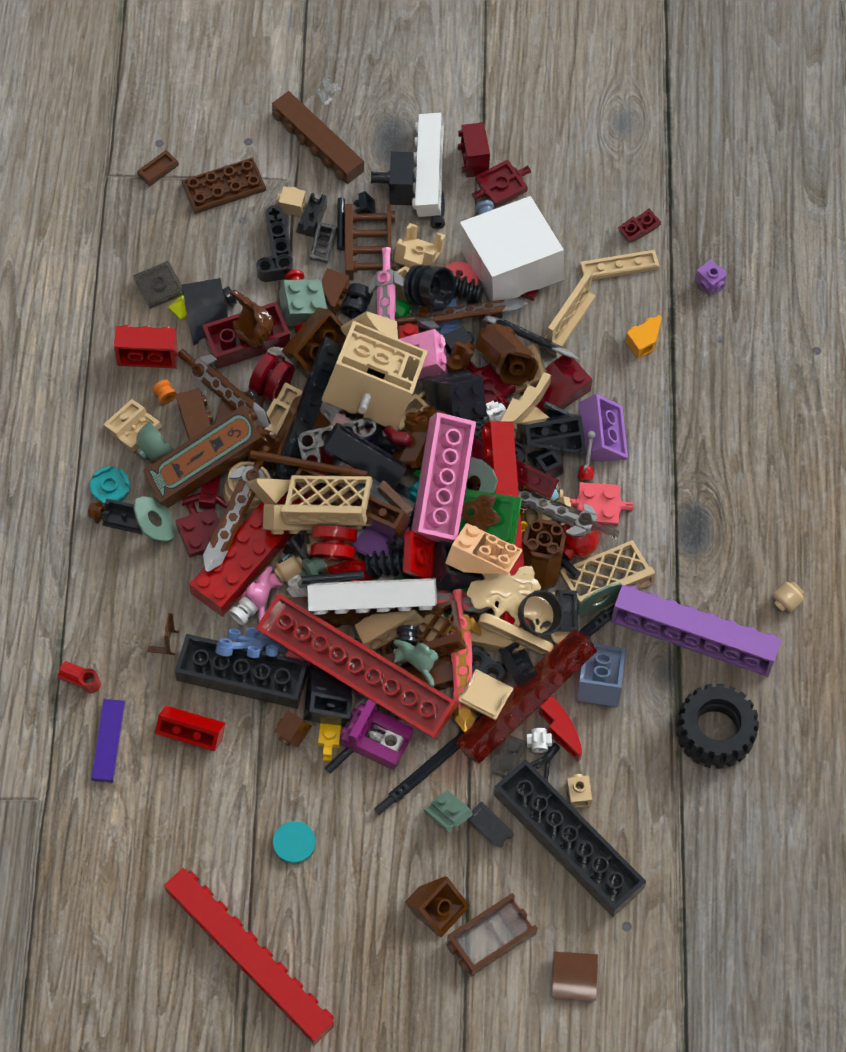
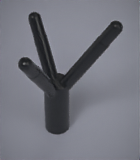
[530,743,560,781]

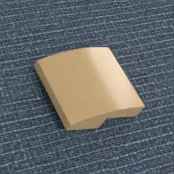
[103,399,162,452]

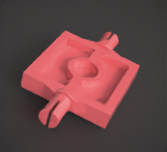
[570,482,633,526]

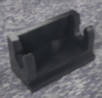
[296,193,327,238]
[102,498,143,535]
[498,642,538,686]
[468,801,514,847]

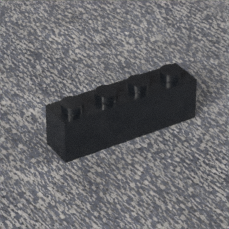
[323,422,407,489]

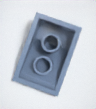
[576,642,626,707]

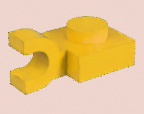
[318,724,341,762]

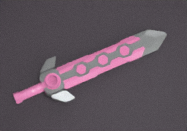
[369,247,404,320]

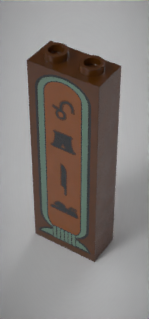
[143,405,268,508]

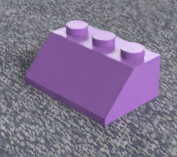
[579,394,628,461]

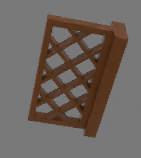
[382,599,466,668]

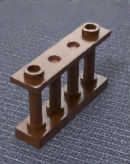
[345,204,396,280]

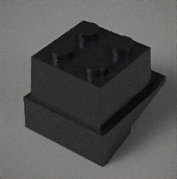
[422,371,487,421]

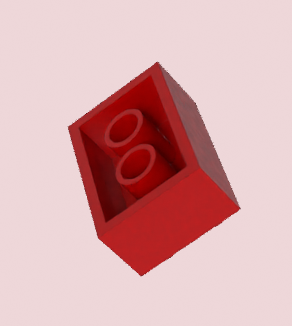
[114,325,179,369]

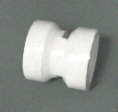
[229,596,258,626]

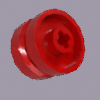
[310,525,358,561]

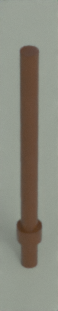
[250,450,368,477]

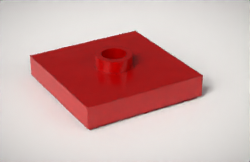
[403,531,435,579]

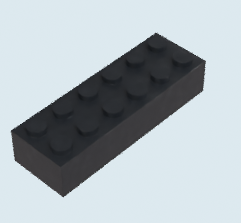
[175,634,309,709]

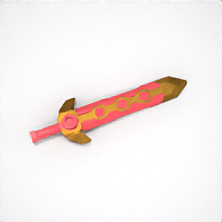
[439,589,481,733]

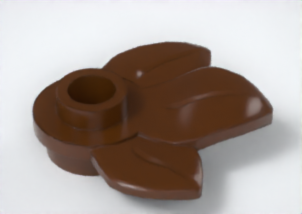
[462,494,501,532]

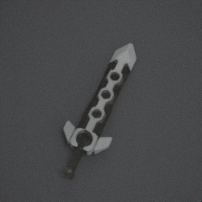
[518,486,619,540]

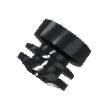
[404,264,455,308]

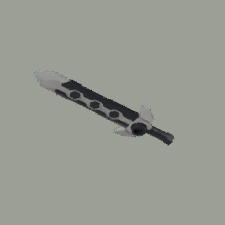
[468,304,580,360]

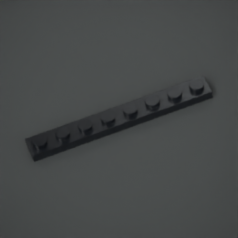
[273,337,342,480]

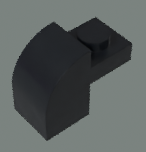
[527,447,564,478]

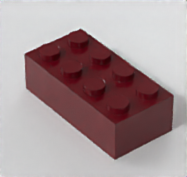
[202,302,290,369]

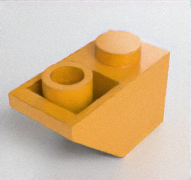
[625,315,662,359]

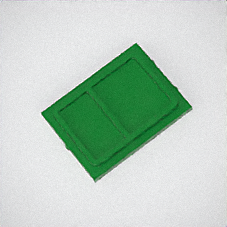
[458,489,522,545]

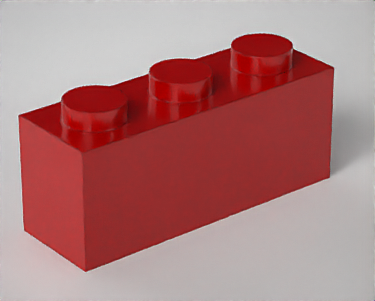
[155,705,226,751]

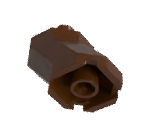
[475,324,539,386]
[392,407,447,468]
[523,519,566,591]

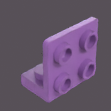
[352,525,411,557]

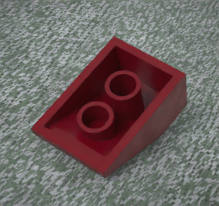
[520,355,592,414]

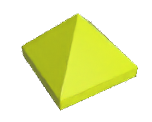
[168,295,187,320]

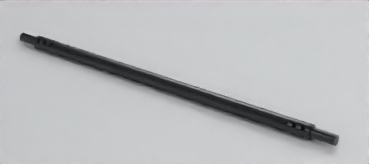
[374,602,616,815]

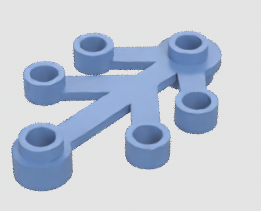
[216,627,287,658]

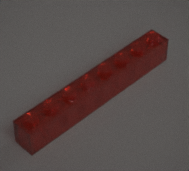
[456,629,597,764]

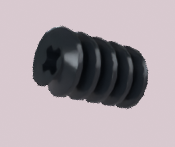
[451,271,484,304]
[366,550,407,577]

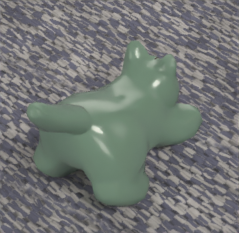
[393,640,438,687]

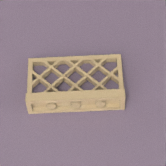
[539,270,596,357]
[281,475,373,525]
[559,540,655,607]

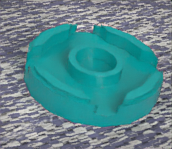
[89,466,130,505]
[273,821,316,864]

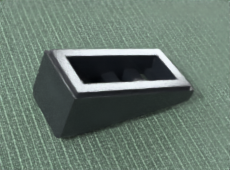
[309,222,337,263]

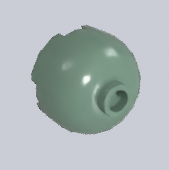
[136,422,174,461]

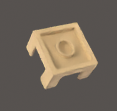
[394,223,446,267]

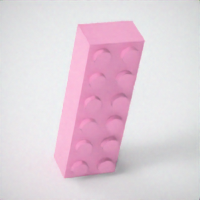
[411,412,476,543]

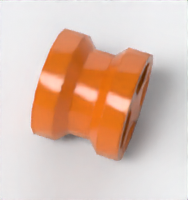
[152,380,177,404]

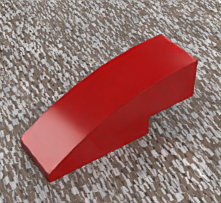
[539,695,582,761]

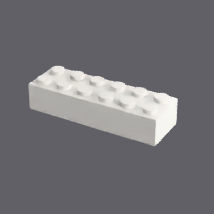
[307,578,437,615]

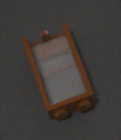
[446,893,538,977]

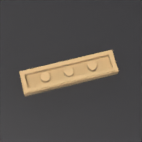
[579,250,659,280]

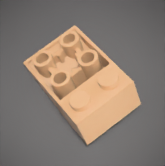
[445,523,522,575]

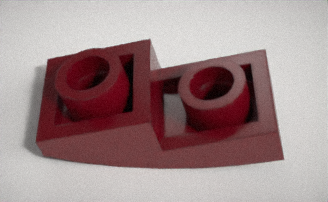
[618,208,661,242]

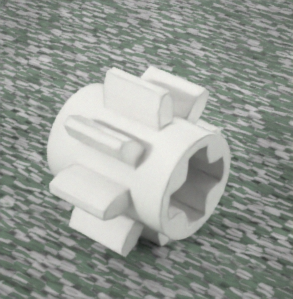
[483,401,506,422]
[287,575,308,597]
[527,728,552,753]

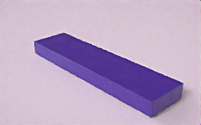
[92,699,125,783]

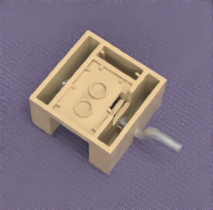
[321,321,428,431]

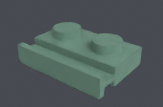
[423,790,473,833]

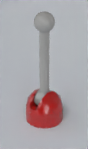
[577,431,595,480]

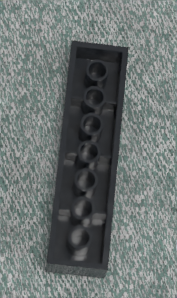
[494,759,646,917]

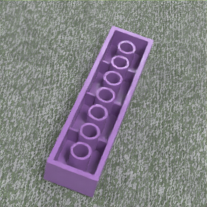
[611,585,782,677]

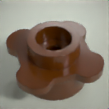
[88,500,106,524]

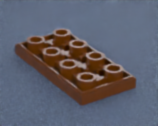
[181,157,266,214]

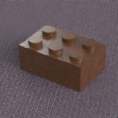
[281,307,346,378]

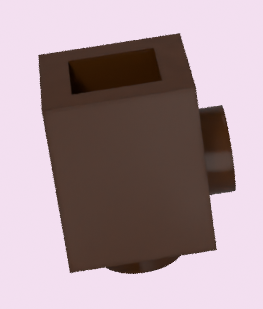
[274,710,312,747]

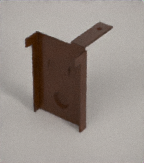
[147,613,179,655]

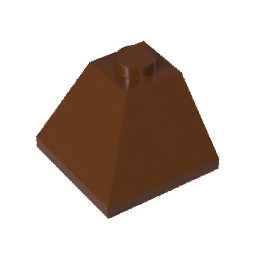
[405,876,470,937]

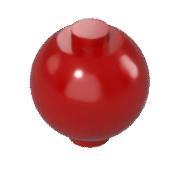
[562,518,600,561]

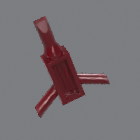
[182,475,227,509]

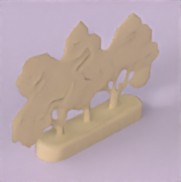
[467,566,577,656]

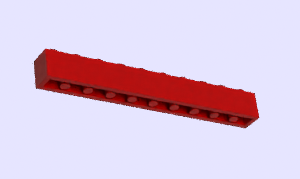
[481,421,529,627]
[164,868,334,1045]

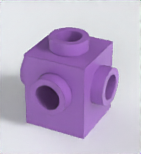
[695,260,727,295]

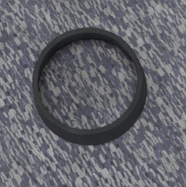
[518,590,564,635]

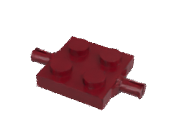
[472,160,531,207]
[468,361,516,410]
[176,502,220,558]

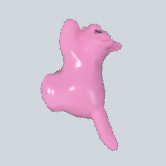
[242,566,283,622]

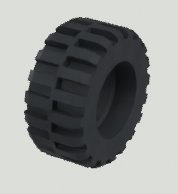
[676,683,759,769]

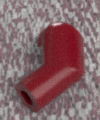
[384,425,413,447]

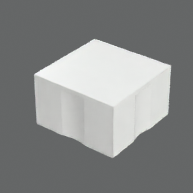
[460,196,564,301]

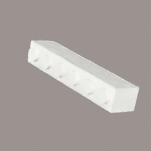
[412,113,444,217]

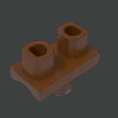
[446,340,476,373]

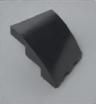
[182,278,228,345]

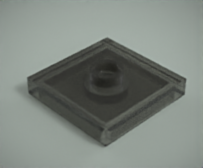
[133,261,184,309]

